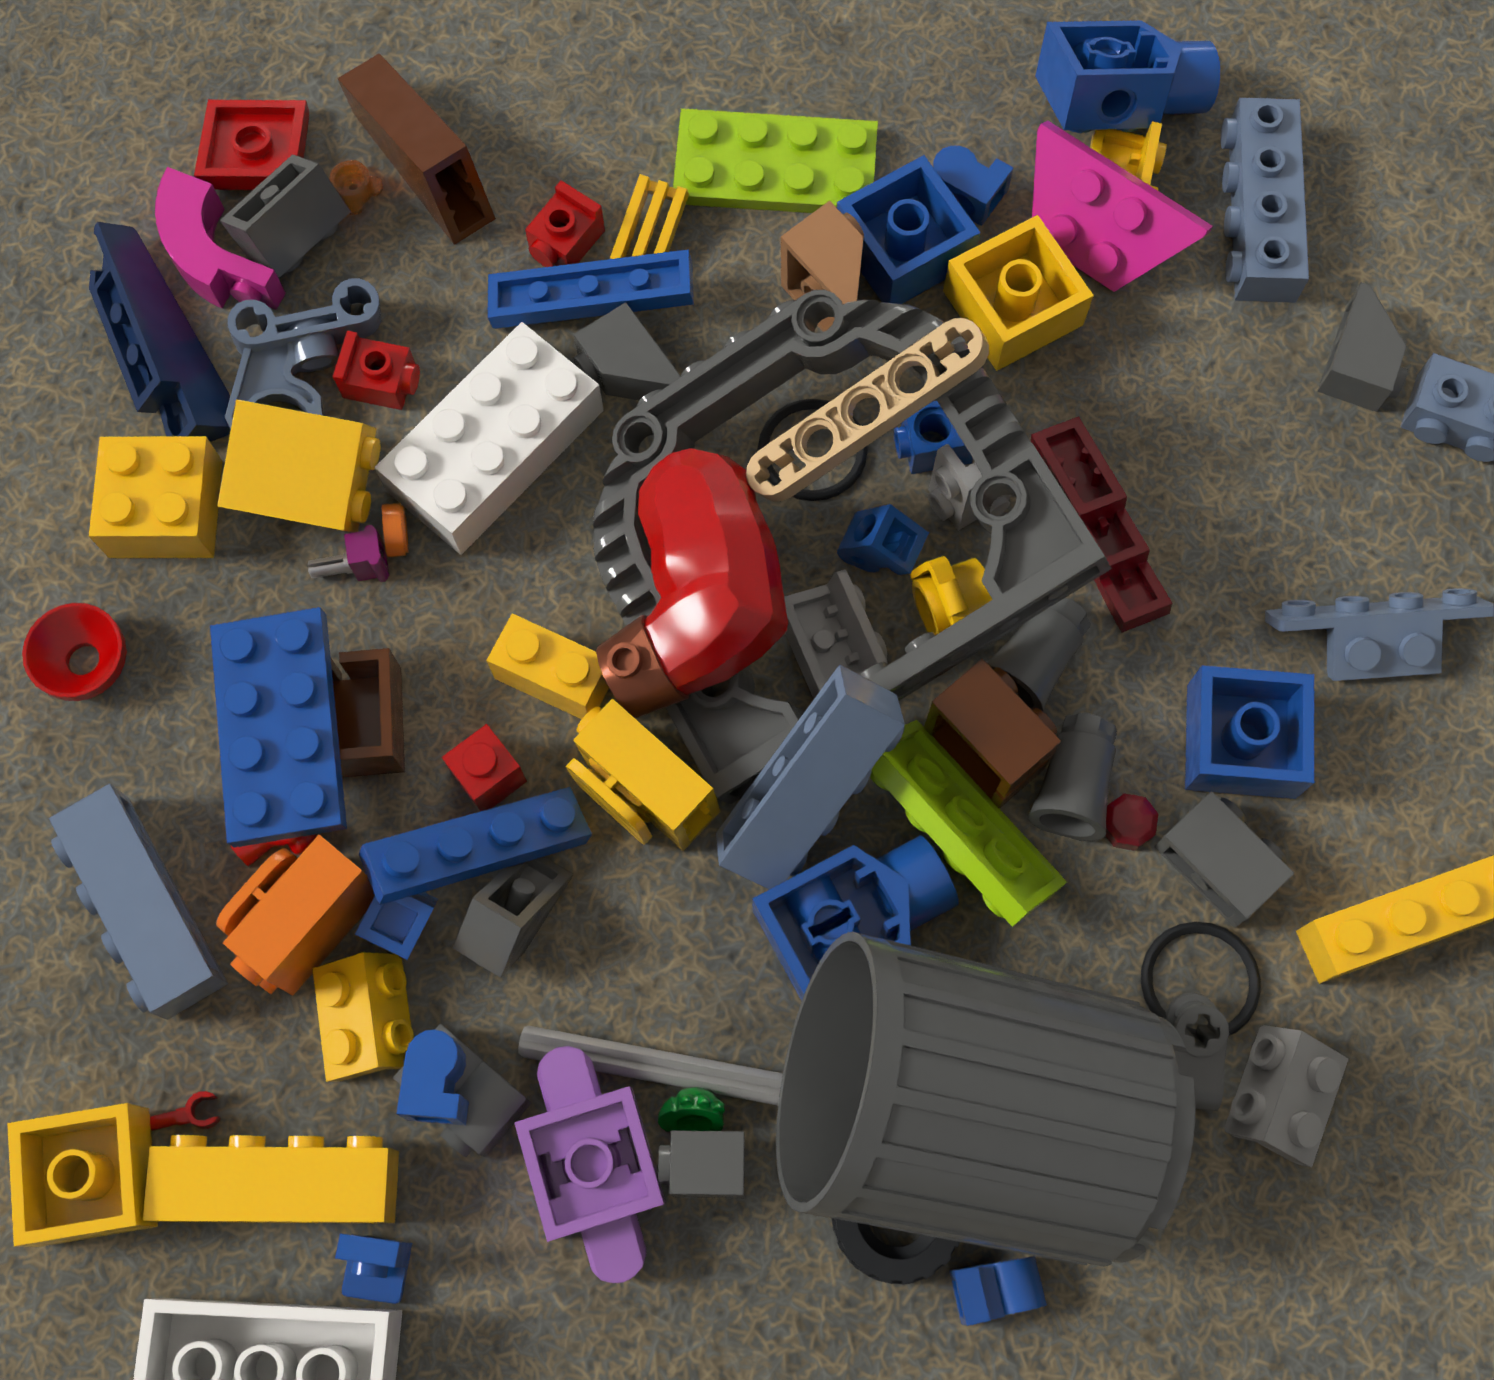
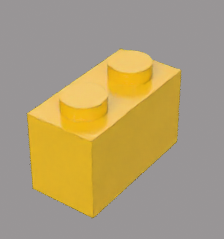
[486,613,609,719]

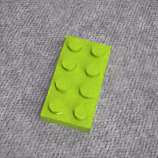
[673,108,878,213]
[870,720,1067,927]

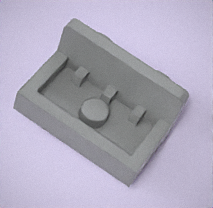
[928,444,1011,531]
[784,570,888,699]
[1224,1025,1348,1168]

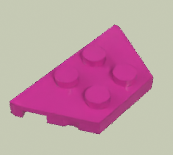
[1032,121,1213,292]

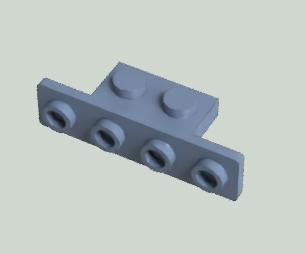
[1265,588,1494,681]

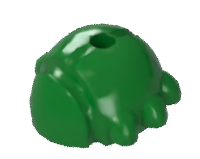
[658,1087,725,1132]

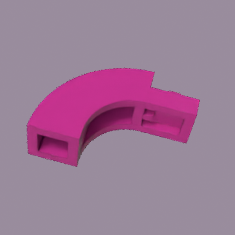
[155,167,286,310]

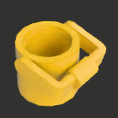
[910,556,993,635]

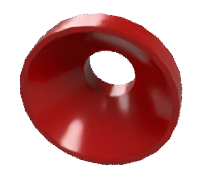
[22,603,127,701]

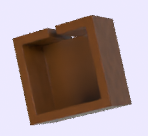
[331,648,405,778]
[924,659,1061,809]

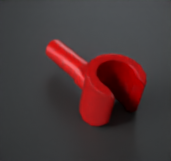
[150,1091,221,1131]

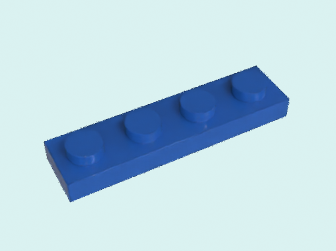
[488,249,694,329]
[358,787,592,905]

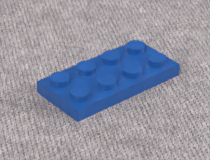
[210,607,347,848]

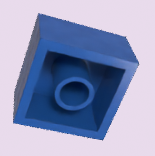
[837,155,981,304]
[1185,665,1314,799]

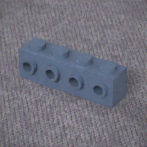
[1221,97,1309,303]
[1400,353,1494,462]
[716,664,905,889]
[48,783,228,1020]

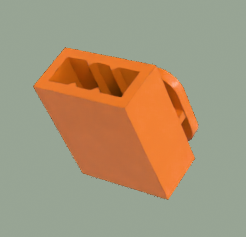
[216,835,375,996]

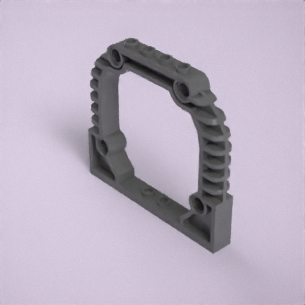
[593,290,1112,804]

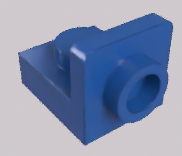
[335,1233,412,1304]

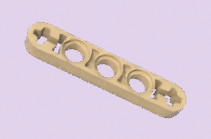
[746,318,989,501]

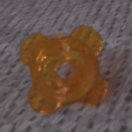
[329,160,383,215]

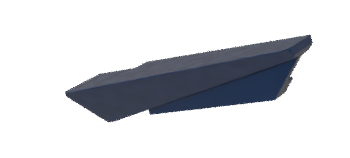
[89,222,231,442]

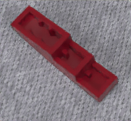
[1031,416,1173,633]

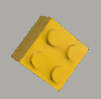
[943,215,1094,371]
[89,436,223,558]
[7,1103,158,1247]

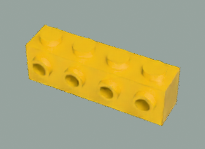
[142,1135,399,1223]

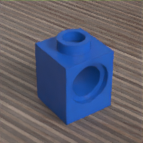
[894,401,973,474]
[355,892,438,960]

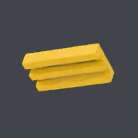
[610,174,689,259]

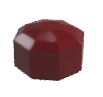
[1105,793,1159,851]

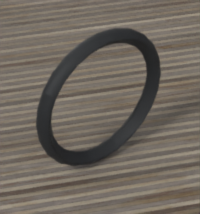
[758,399,868,501]
[1141,921,1261,1036]

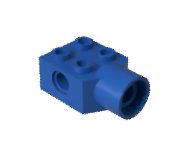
[1035,20,1220,133]
[752,835,959,1001]

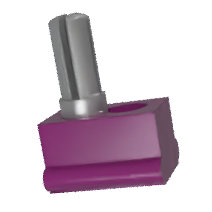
[308,525,390,582]

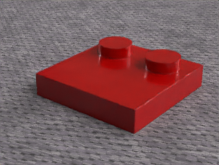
[194,99,309,190]

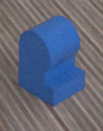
[933,146,1013,226]
[837,504,929,575]
[396,1029,469,1125]
[949,1256,1047,1326]

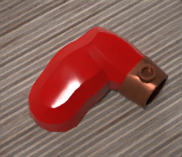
[596,448,788,718]

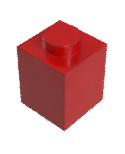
[441,724,527,811]

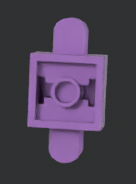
[514,1046,666,1283]

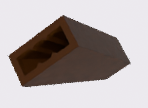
[337,53,496,245]

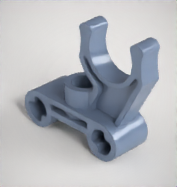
[225,278,381,430]

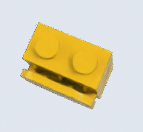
[217,399,381,532]
[565,699,721,851]

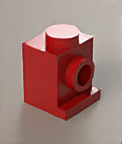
[525,180,605,267]
[333,330,420,410]

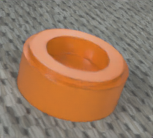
[382,503,409,557]

